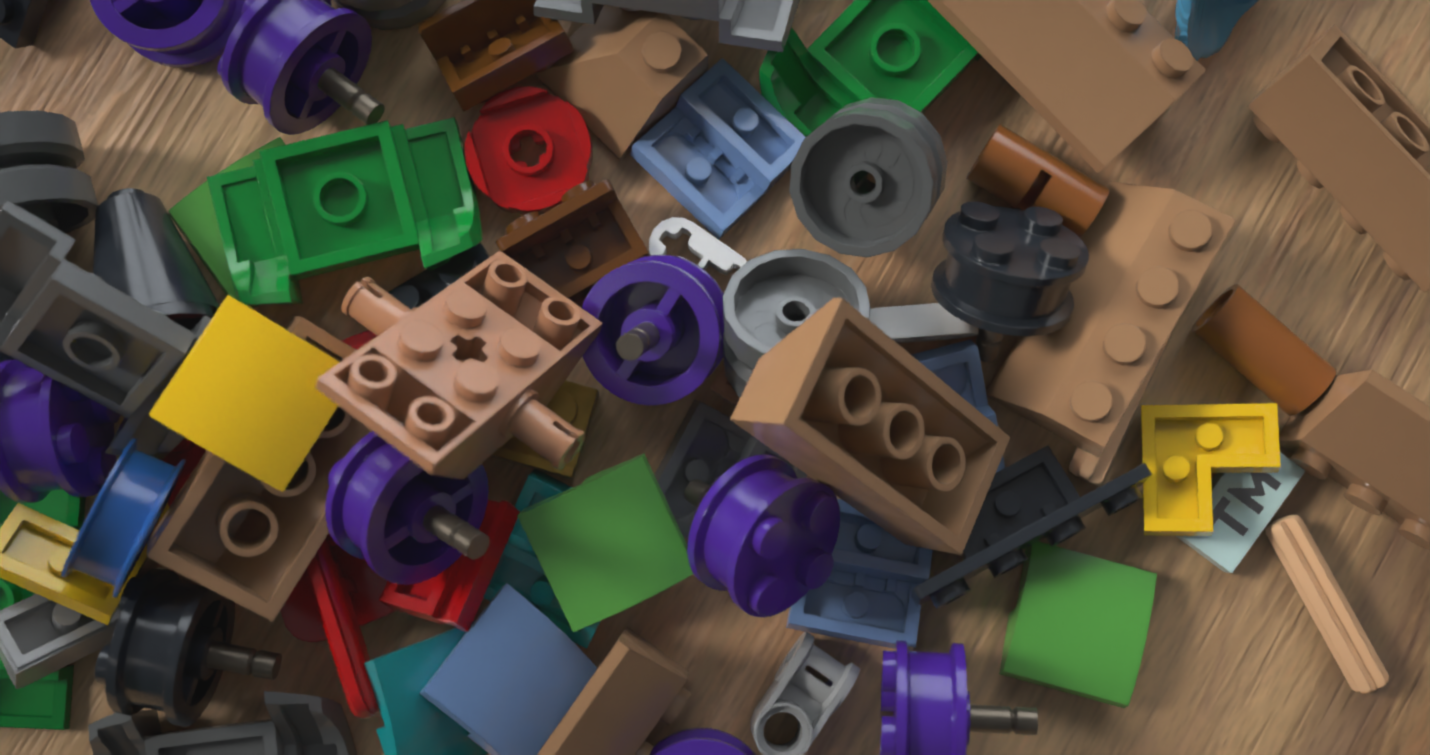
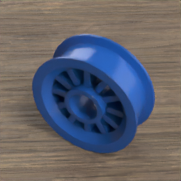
[61,438,187,598]

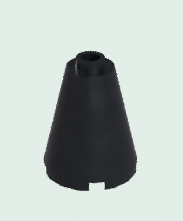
[93,188,220,331]

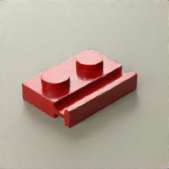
[378,499,520,632]

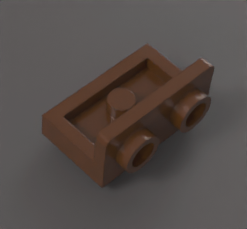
[418,0,574,111]
[495,179,650,302]

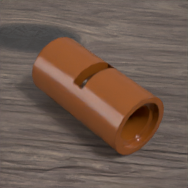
[966,124,1110,238]
[1192,284,1337,416]

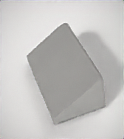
[0,594,120,689]

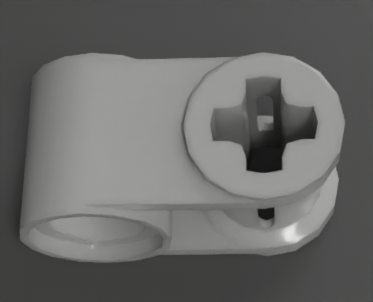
[751,631,860,755]

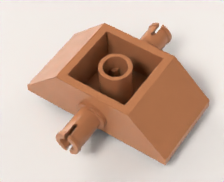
[316,250,603,479]

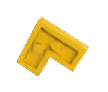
[1141,403,1281,536]
[0,503,169,625]

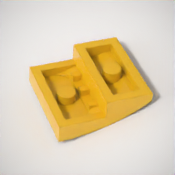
[149,295,340,492]

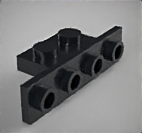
[911,445,1152,609]

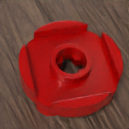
[465,86,593,215]

